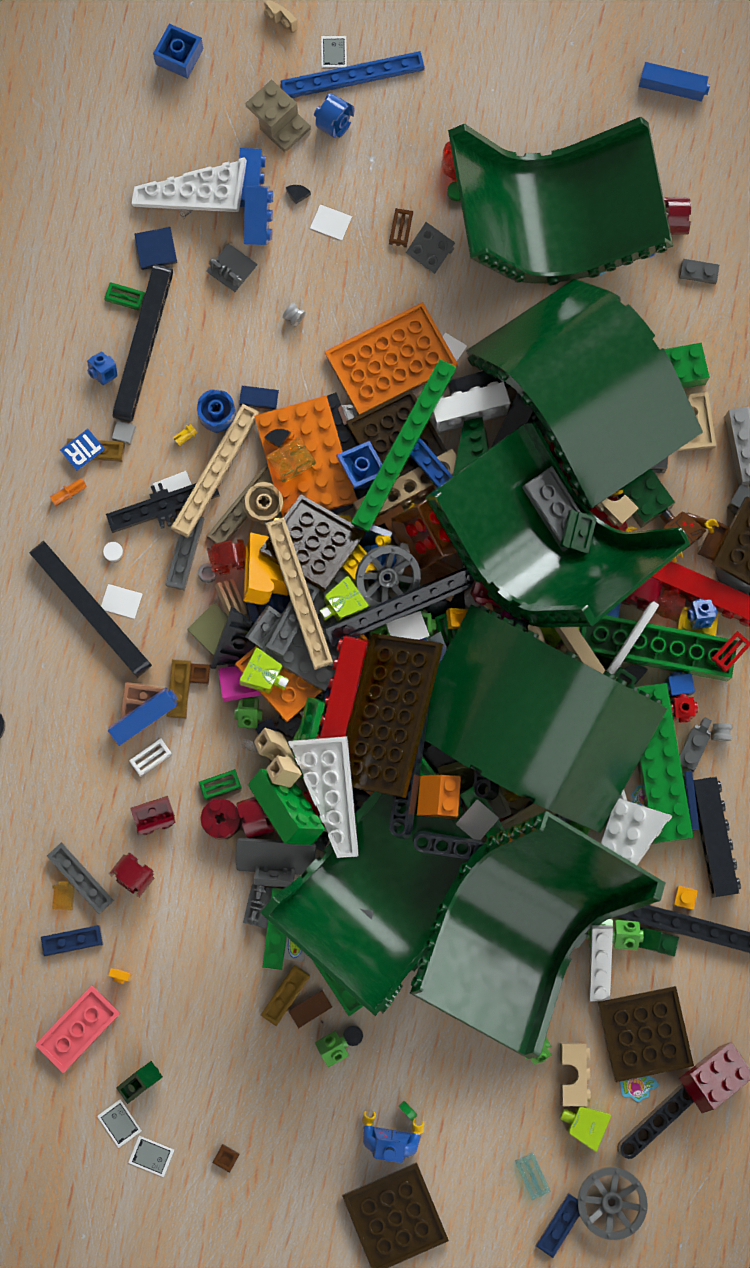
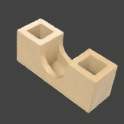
[595,495,638,527]
[254,728,302,788]
[560,1043,591,1106]

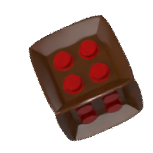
[392,500,457,569]

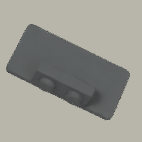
[236,838,316,887]

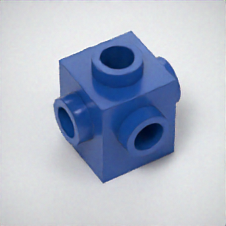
[87,351,118,385]
[687,599,717,629]

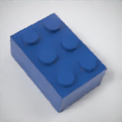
[244,186,273,245]

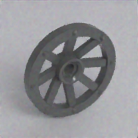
[355,545,421,607]
[577,1167,648,1240]

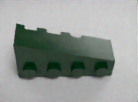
[453,417,489,476]

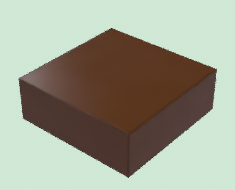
[189,663,210,685]
[212,1144,240,1173]

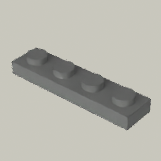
[166,517,205,591]
[266,582,319,658]
[47,842,114,914]

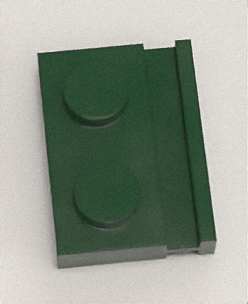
[560,509,597,555]

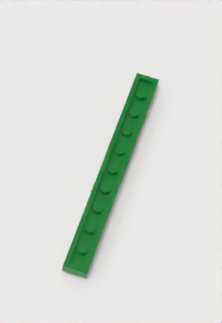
[351,359,456,533]

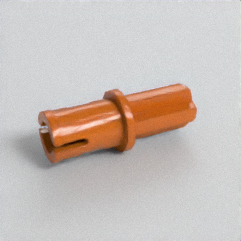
[50,478,87,507]

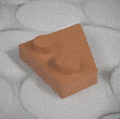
[120,682,164,719]

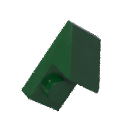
[638,927,679,957]

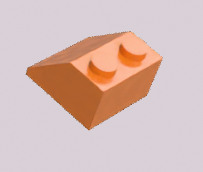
[417,775,461,819]

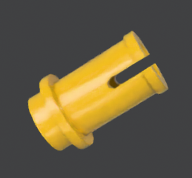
[173,424,198,446]

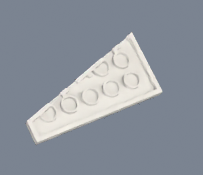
[132,157,247,212]
[288,737,358,858]
[601,799,672,865]

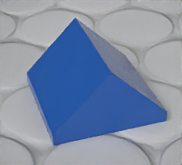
[336,441,382,489]

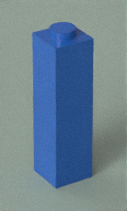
[639,62,710,102]
[108,688,178,746]

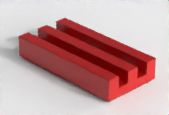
[711,631,750,672]

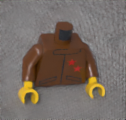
[660,509,719,562]

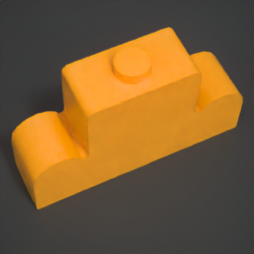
[244,533,289,605]

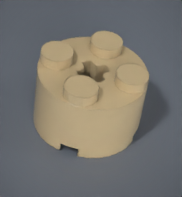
[243,482,283,523]

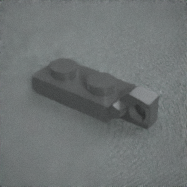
[679,717,712,772]

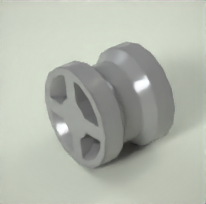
[283,303,306,327]
[713,723,732,741]

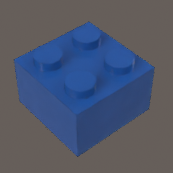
[153,23,204,79]

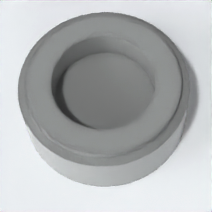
[198,563,218,583]

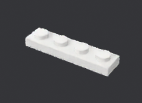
[589,925,613,1001]

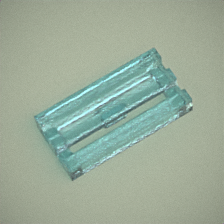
[515,1153,551,1200]

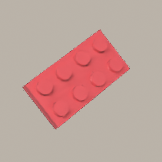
[35,985,121,1073]

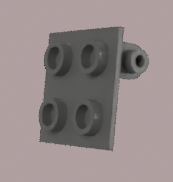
[406,222,455,274]
[206,243,258,292]
[243,884,272,928]

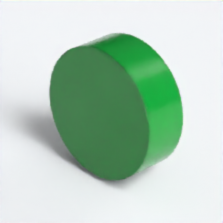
[447,181,460,201]
[399,1101,417,1121]

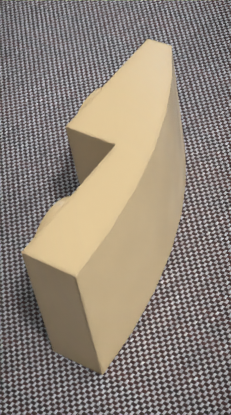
[264,0,298,33]

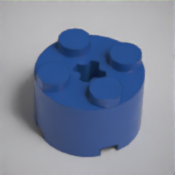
[314,93,355,138]
[197,390,236,433]

